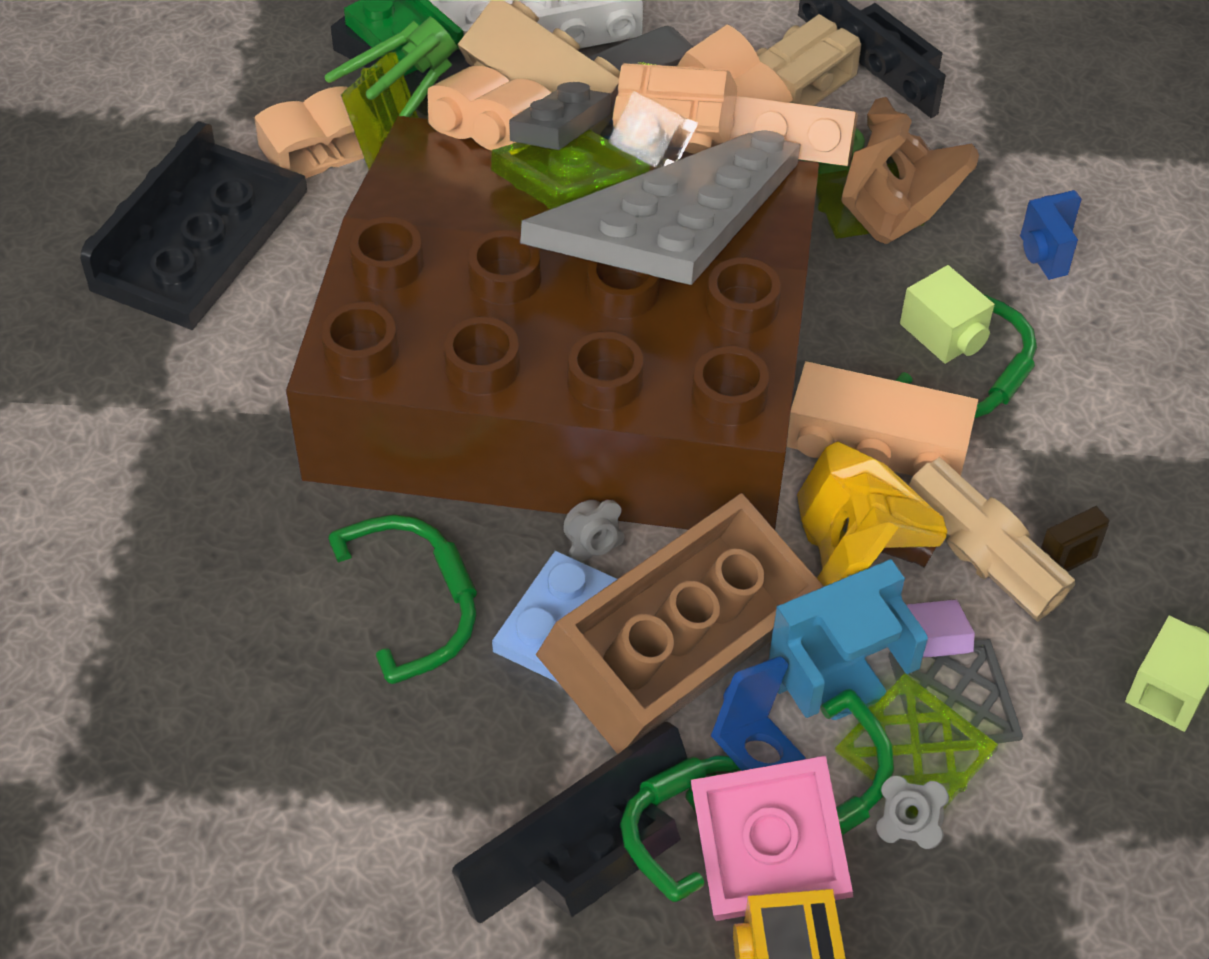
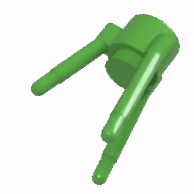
[325,16,458,117]

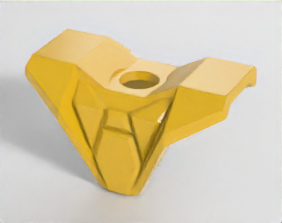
[797,441,947,586]

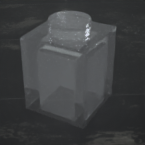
[608,91,698,168]

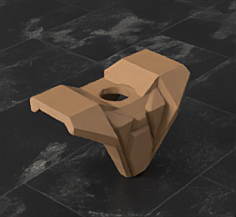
[841,97,979,244]

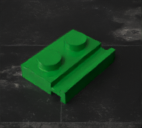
[344,0,464,76]

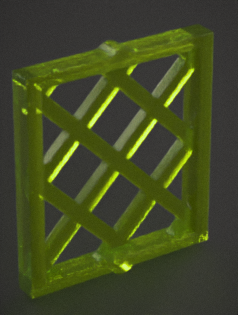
[835,673,998,816]

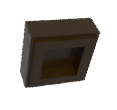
[1041,505,1110,572]

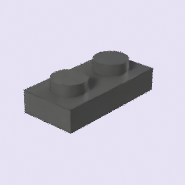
[509,82,611,150]

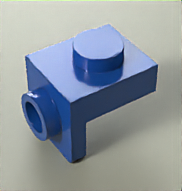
[1020,190,1081,280]

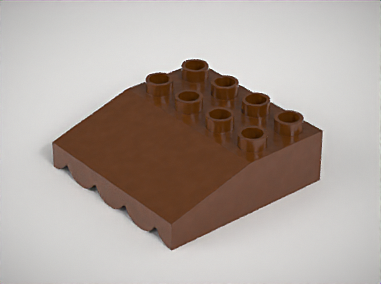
[286,116,819,530]

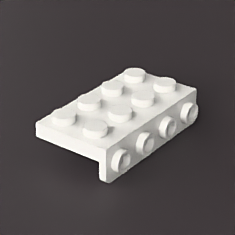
[429,0,643,49]

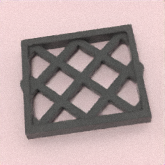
[888,639,1023,755]

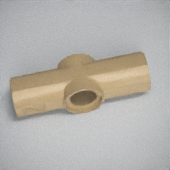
[908,457,1075,622]

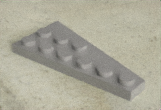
[520,130,801,285]

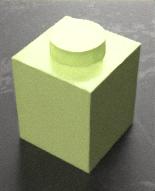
[900,265,995,364]
[1125,615,1209,732]

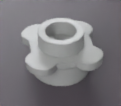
[564,500,625,562]
[876,776,949,849]

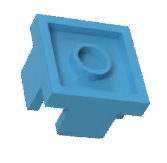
[768,559,928,720]

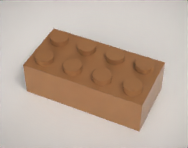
[536,493,824,754]

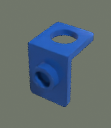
[711,656,806,771]

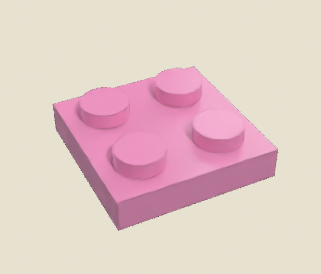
[691,756,853,921]

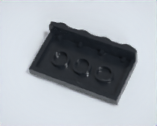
[80,121,308,330]

